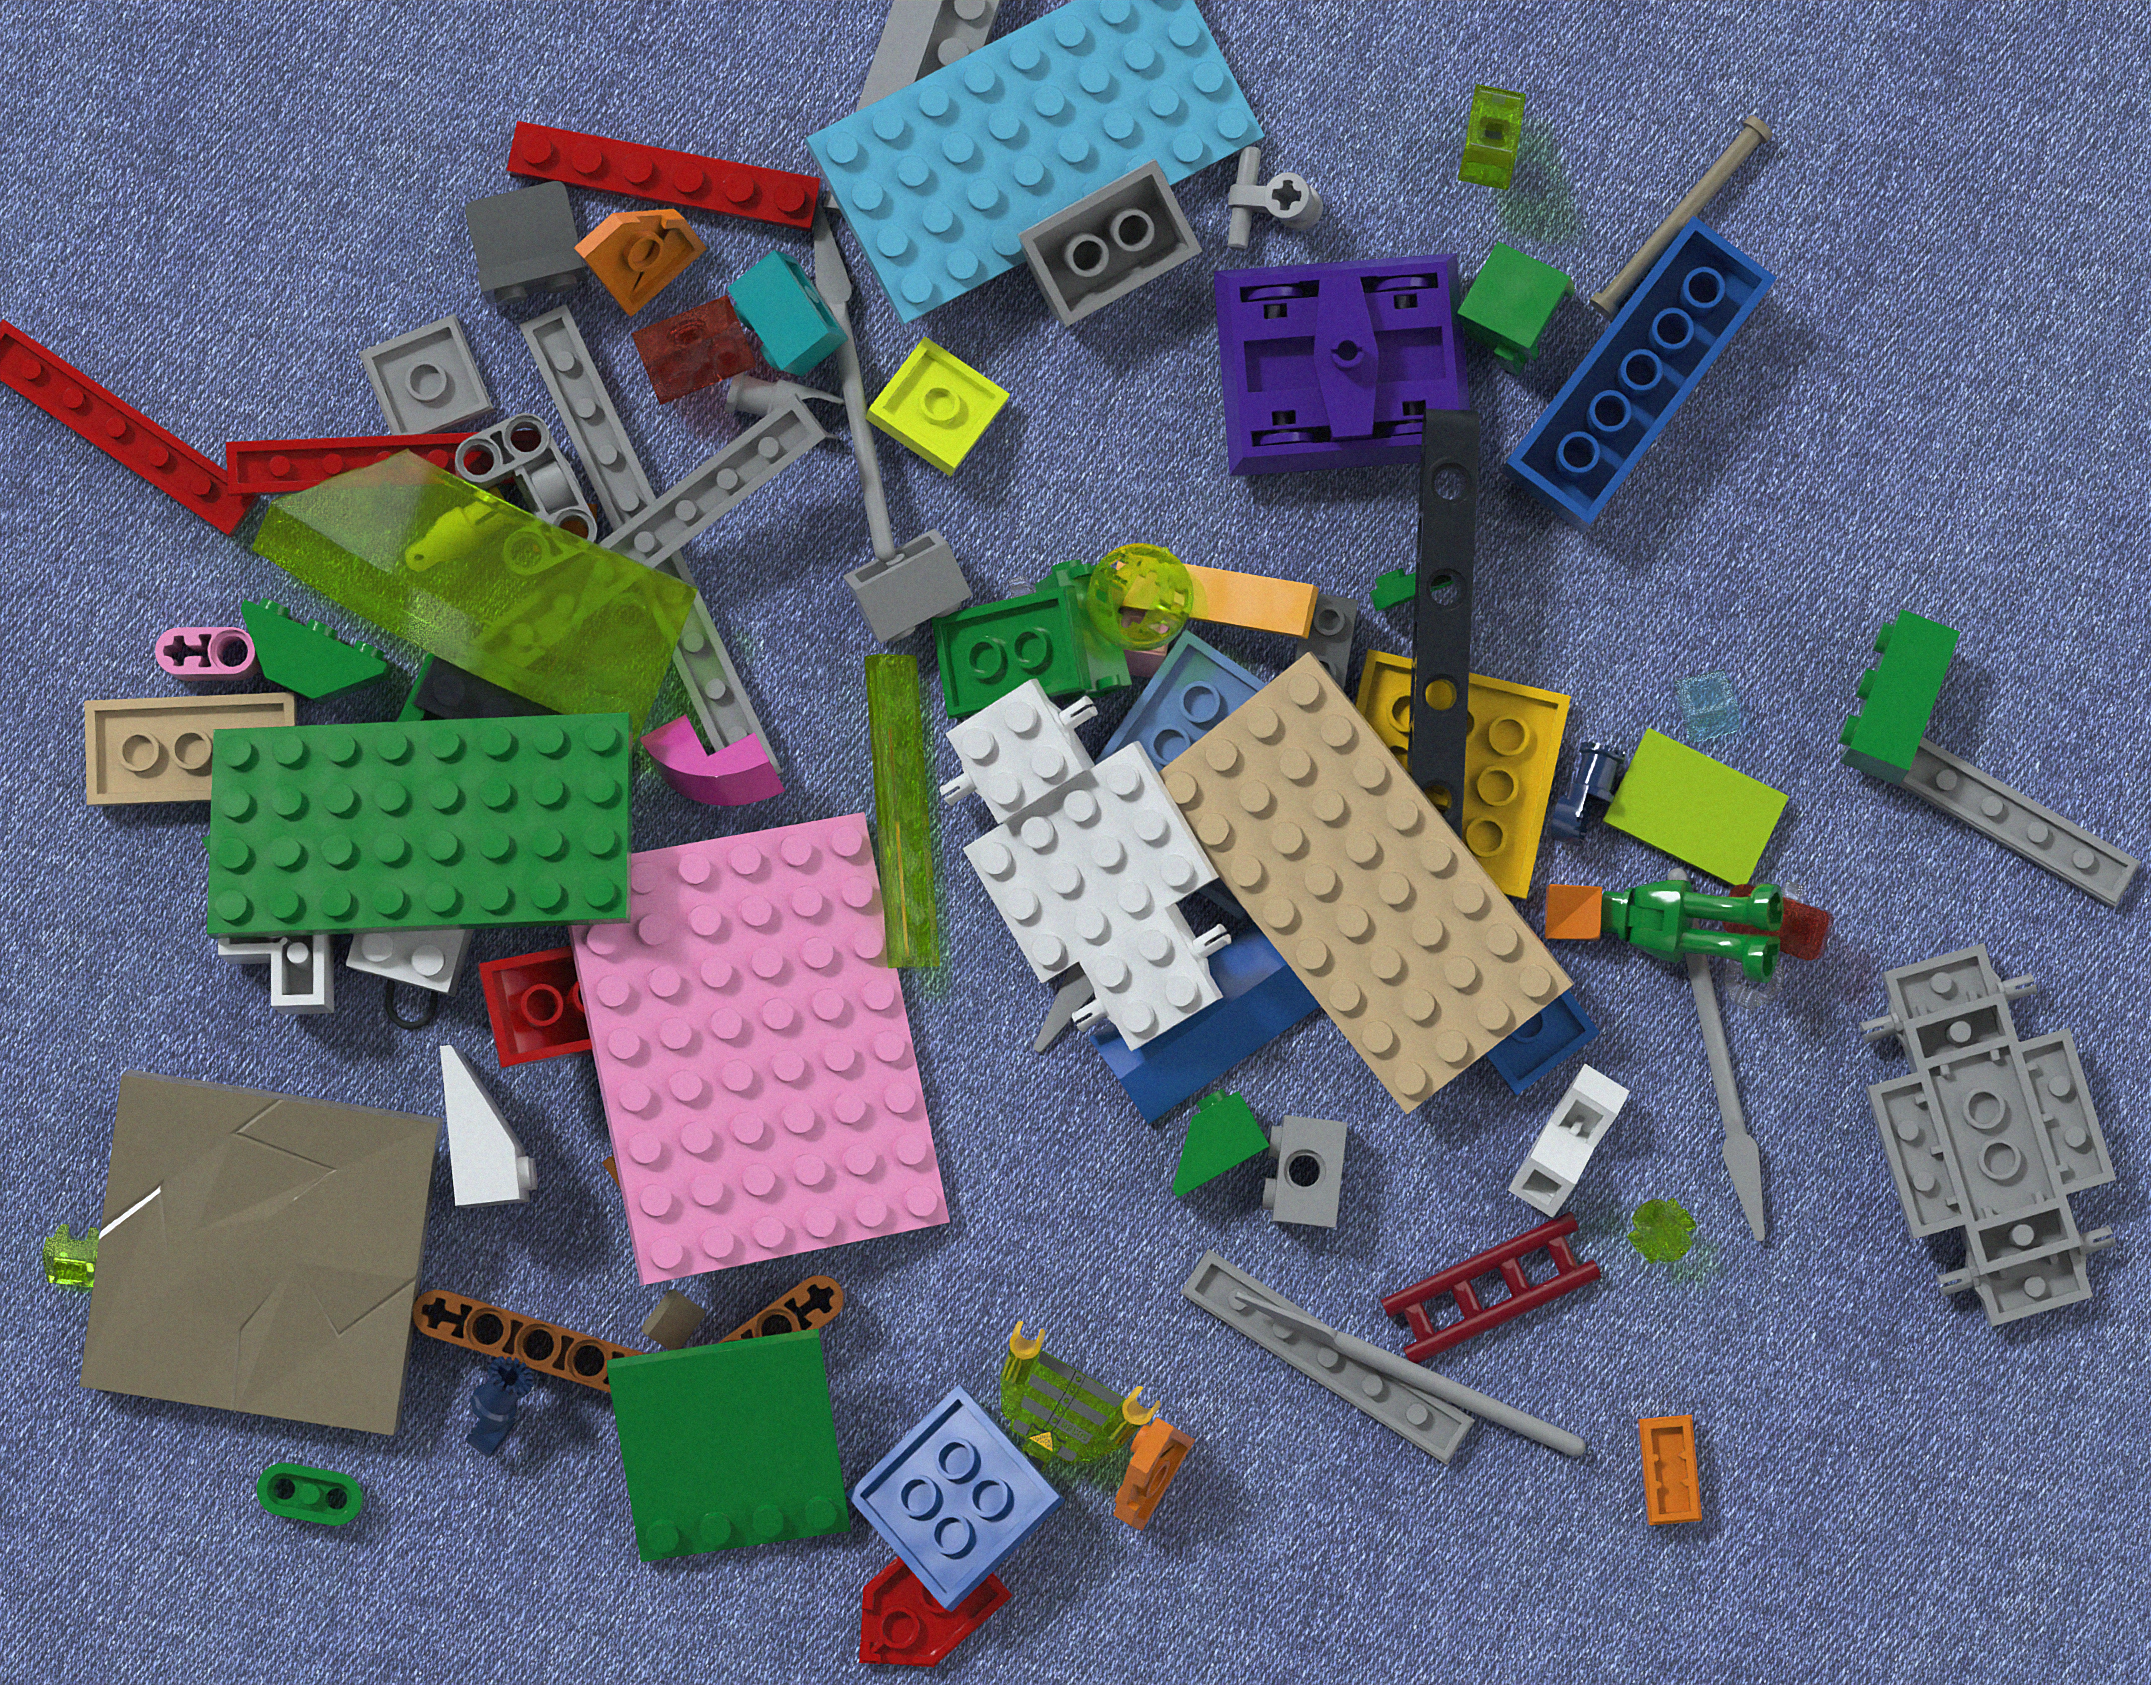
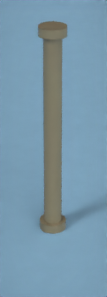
[1589,115,1773,320]

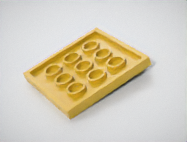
[1354,649,1571,900]

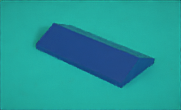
[1089,923,1321,1125]

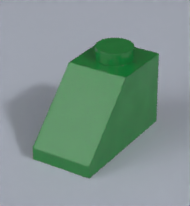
[1172,1088,1270,1199]

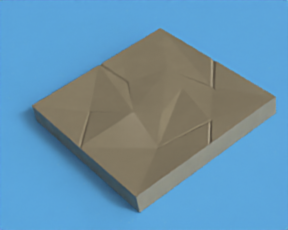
[79,1069,444,1436]

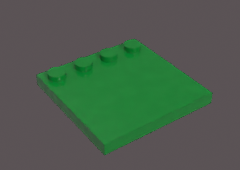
[607,1328,851,1562]

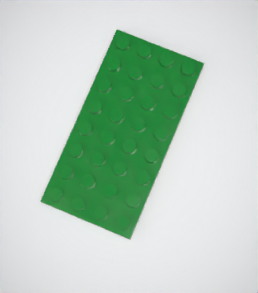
[207,712,633,939]

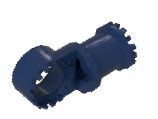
[1550,741,1626,846]
[465,1356,534,1458]

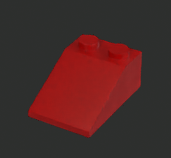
[478,945,593,1069]

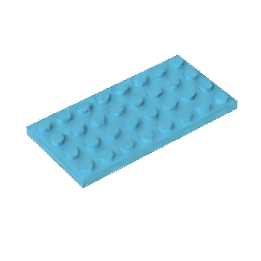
[804,0,1265,326]

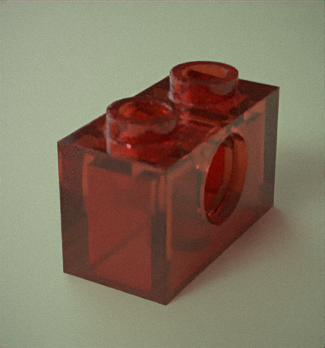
[631,295,757,405]

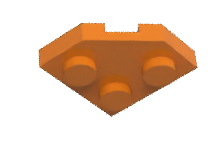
[574,209,707,318]
[1113,1417,1195,1531]

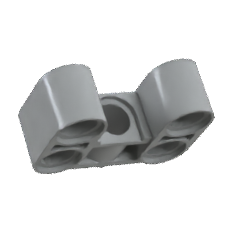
[455,413,597,583]

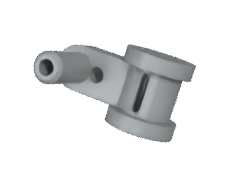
[1227,146,1323,251]

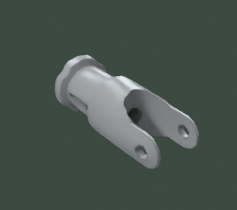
[725,367,846,440]

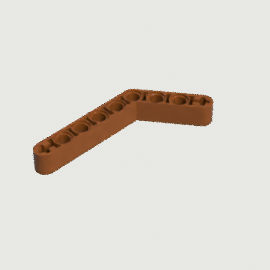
[413,1275,845,1393]

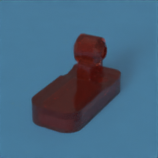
[1722,884,1834,961]

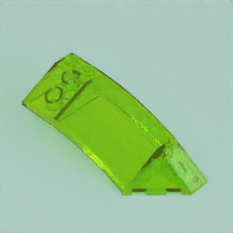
[251,448,698,743]

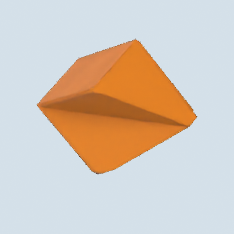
[1544,884,1602,942]

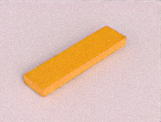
[1110,553,1319,639]

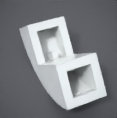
[1508,1064,1630,1218]

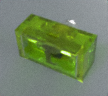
[1457,84,1526,190]

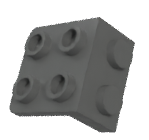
[465,181,589,306]

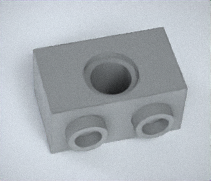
[1262,1115,1348,1229]

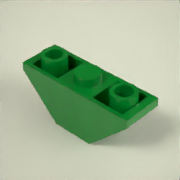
[240,597,394,705]

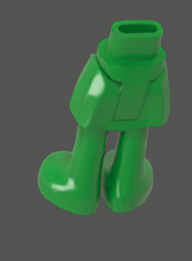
[1600,880,1784,984]

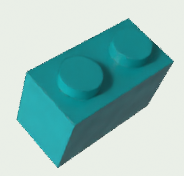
[727,250,849,377]

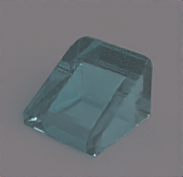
[1674,669,1740,742]

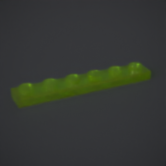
[864,653,940,969]

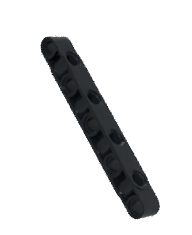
[1407,408,1479,840]

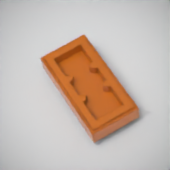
[1637,1414,1702,1526]

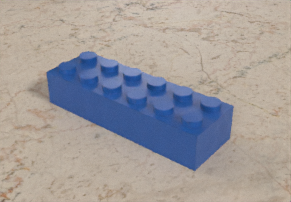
[1500,216,1777,534]

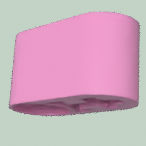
[155,627,261,681]

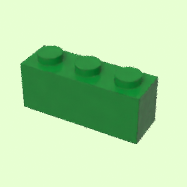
[1838,609,1960,786]

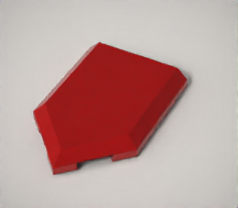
[859,1556,1013,1667]

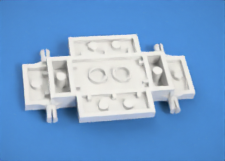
[940,678,1231,1051]

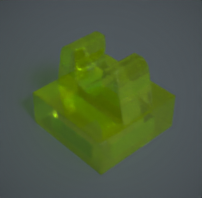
[42,1224,100,1287]

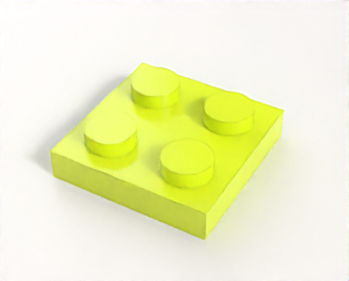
[865,336,1010,477]

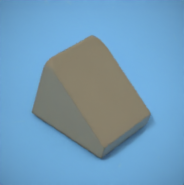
[641,1288,705,1350]

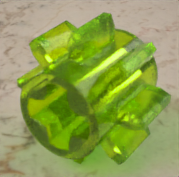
[1627,1198,1697,1264]

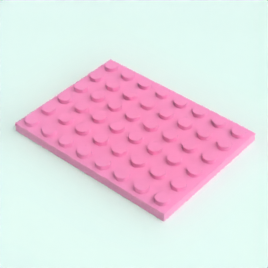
[567,812,950,1286]

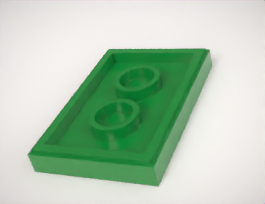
[931,585,1092,719]

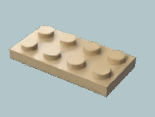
[84,692,298,807]

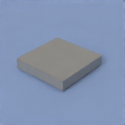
[358,314,495,435]

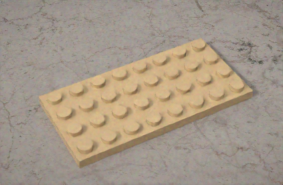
[1158,651,1574,1114]

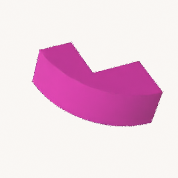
[639,714,785,806]

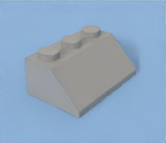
[1017,159,1203,327]

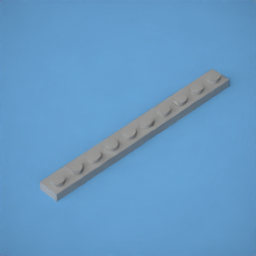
[519,304,783,777]

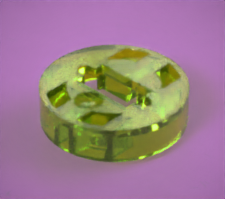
[1086,543,1194,651]

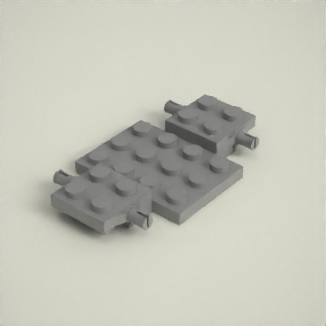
[1859,943,2116,1327]

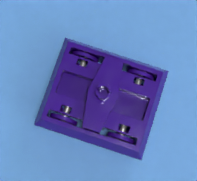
[1213,253,1470,477]

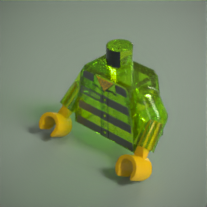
[1000,1321,1161,1474]

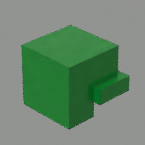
[1457,241,1576,377]

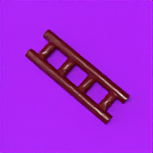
[1380,1211,1602,1364]

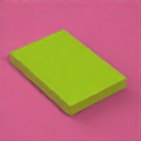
[1601,727,1789,891]

